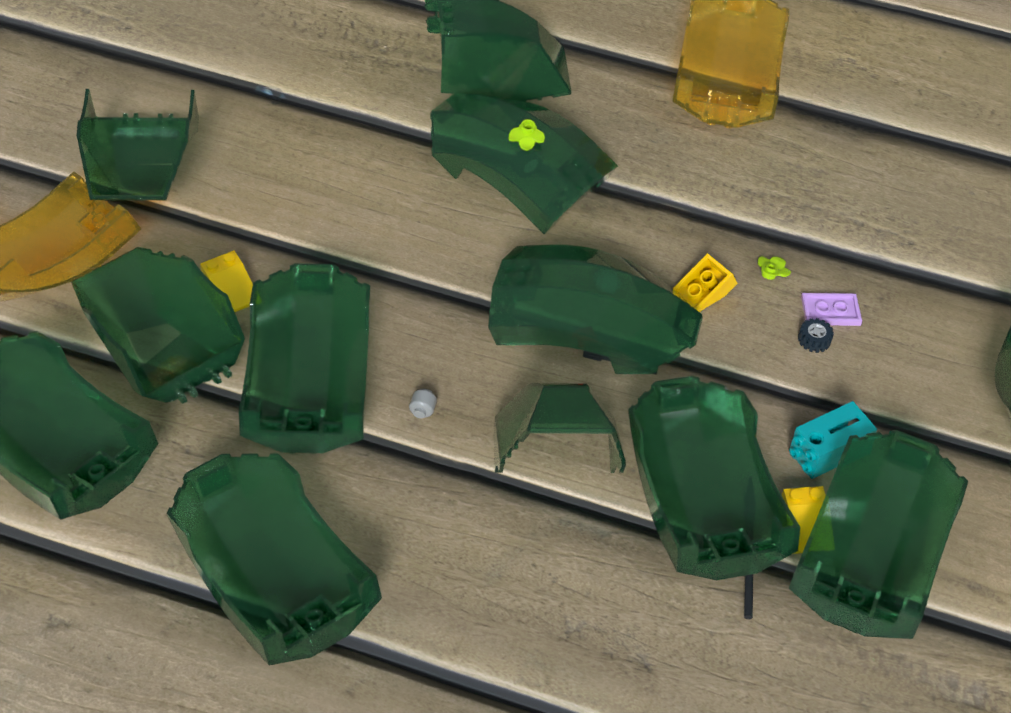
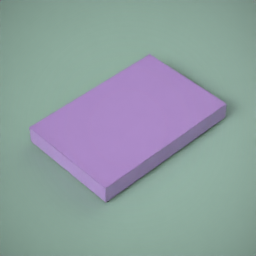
[801,293,862,326]

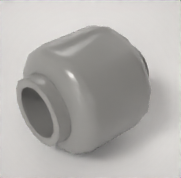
[409,389,437,418]

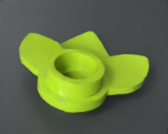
[509,119,545,151]
[757,256,791,280]

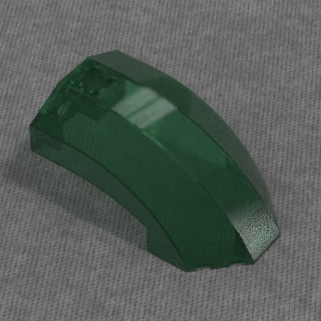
[430,93,618,235]
[488,244,703,374]
[239,263,371,454]
[0,331,159,520]
[628,376,800,581]
[789,430,968,639]
[166,453,382,666]

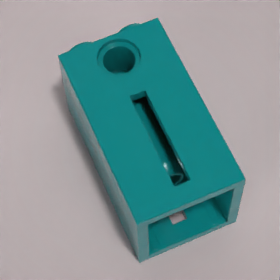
[789,401,877,479]

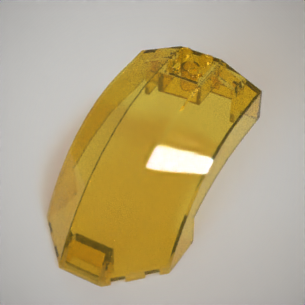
[672,0,789,128]
[0,172,141,302]

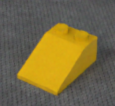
[200,250,260,316]
[669,253,738,315]
[779,486,834,554]

